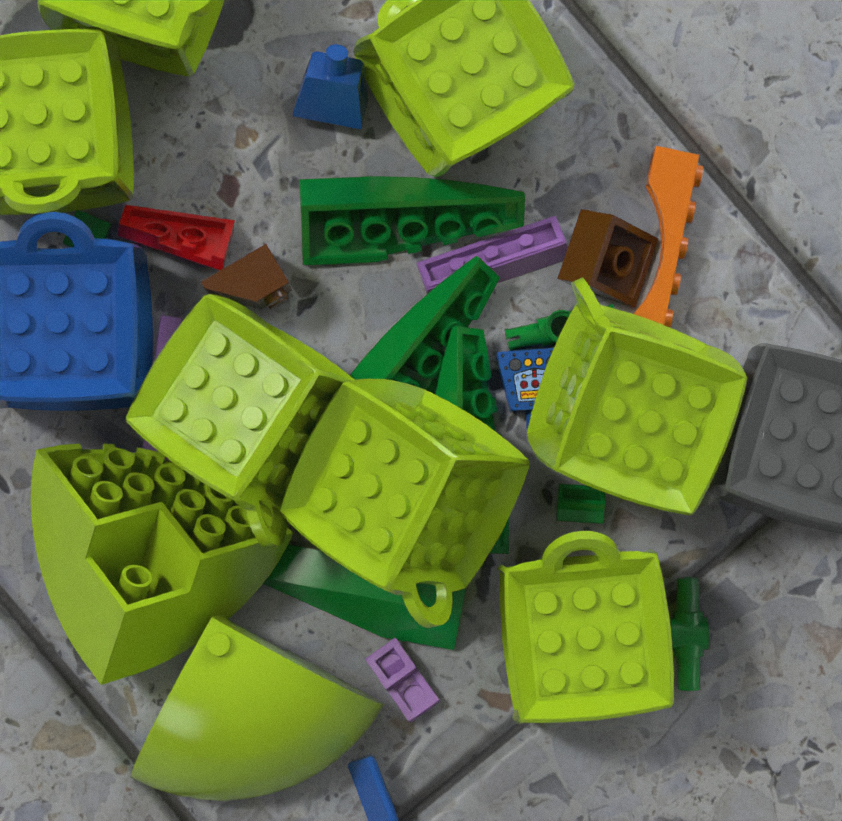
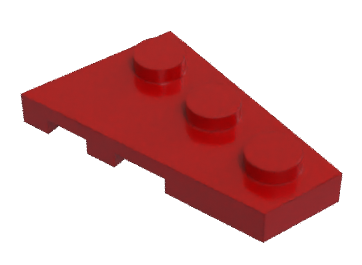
[118,204,235,270]

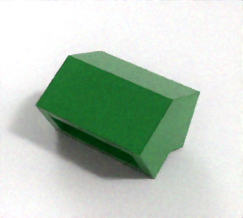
[556,484,605,524]

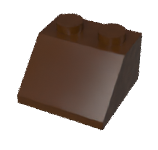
[557,209,658,308]
[201,244,292,310]

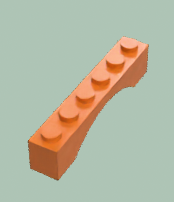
[633,146,704,328]

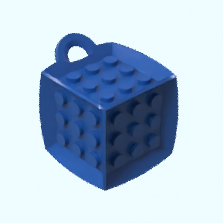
[0,212,153,411]

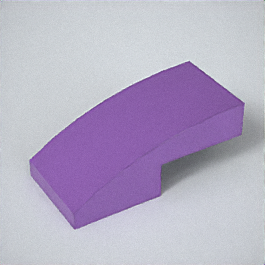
[365,638,441,723]

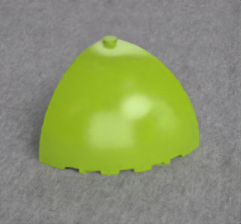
[30,443,293,685]
[131,615,385,801]

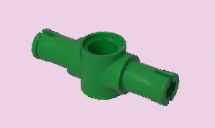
[504,304,615,351]
[669,577,709,691]

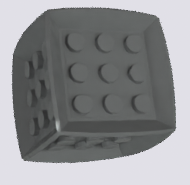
[697,343,842,534]

